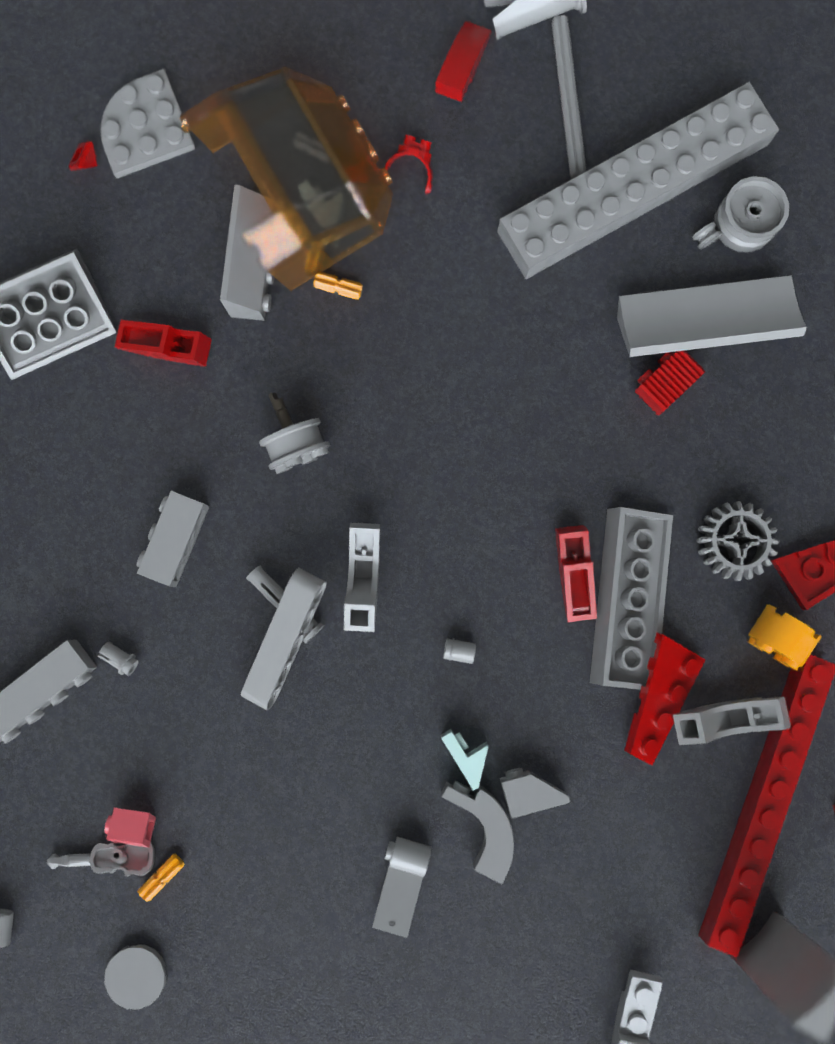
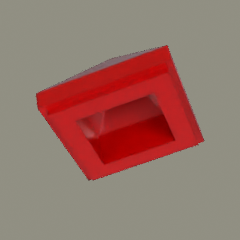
[68,141,98,171]

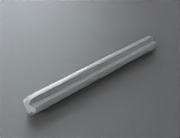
[552,15,586,179]

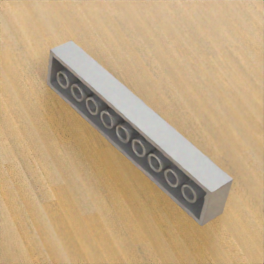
[497,82,779,279]

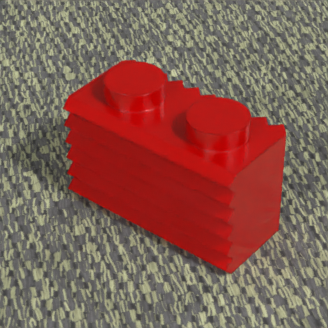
[635,350,706,416]

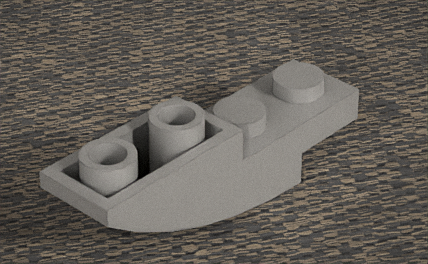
[611,970,663,1044]

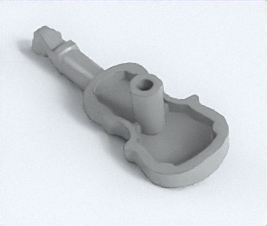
[47,842,155,877]

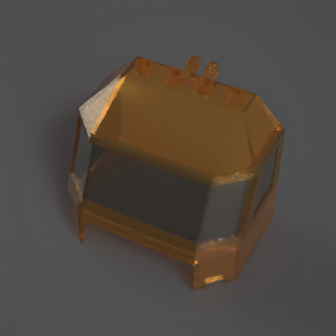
[179,66,393,291]

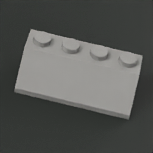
[220,185,281,321]

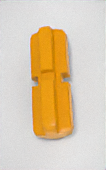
[313,271,363,300]
[138,854,184,902]

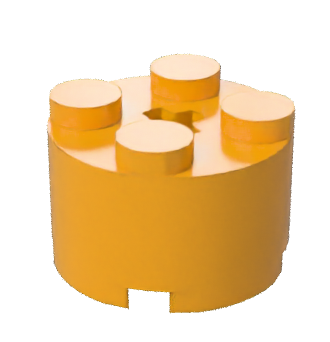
[747,604,822,671]

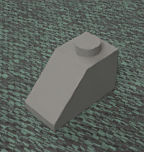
[500,768,570,818]

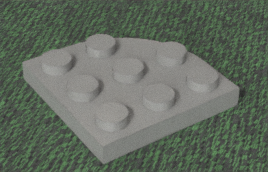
[101,69,195,178]

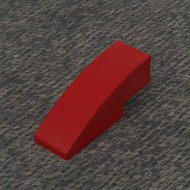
[436,21,492,102]
[114,320,212,367]
[555,525,597,622]

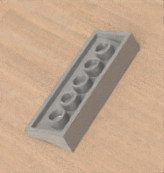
[617,275,807,357]
[589,507,673,690]
[730,911,835,1042]

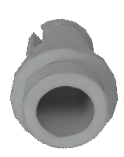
[98,641,139,676]

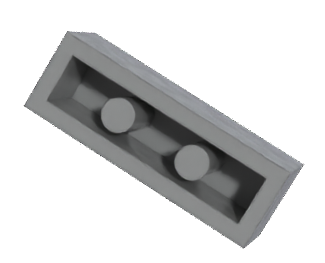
[137,491,209,588]

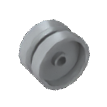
[714,176,789,253]

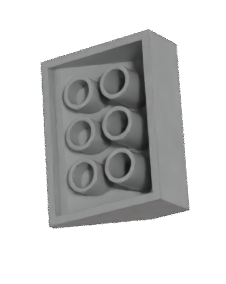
[0,248,117,380]

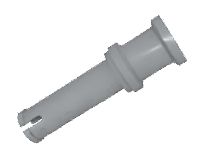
[246,566,324,644]

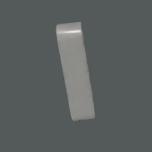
[241,568,327,710]

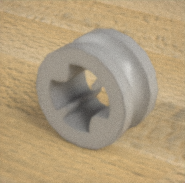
[692,222,722,250]

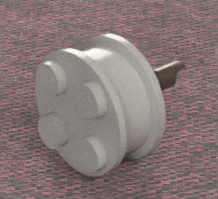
[259,393,331,474]

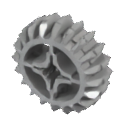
[697,501,780,581]

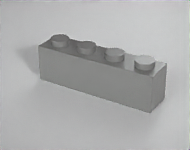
[0,639,97,744]

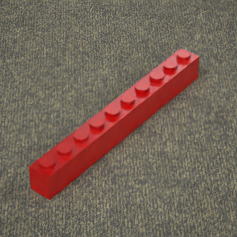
[698,655,835,957]

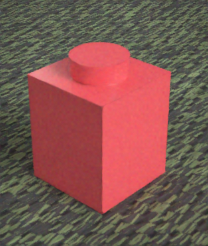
[105,808,156,848]

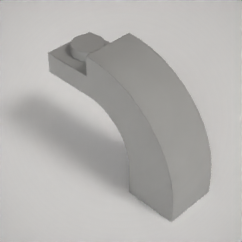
[344,523,380,632]
[673,697,791,745]
[441,781,514,884]

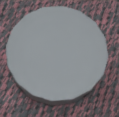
[104,944,167,1010]

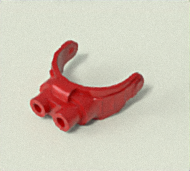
[380,134,433,194]

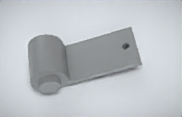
[372,837,432,938]

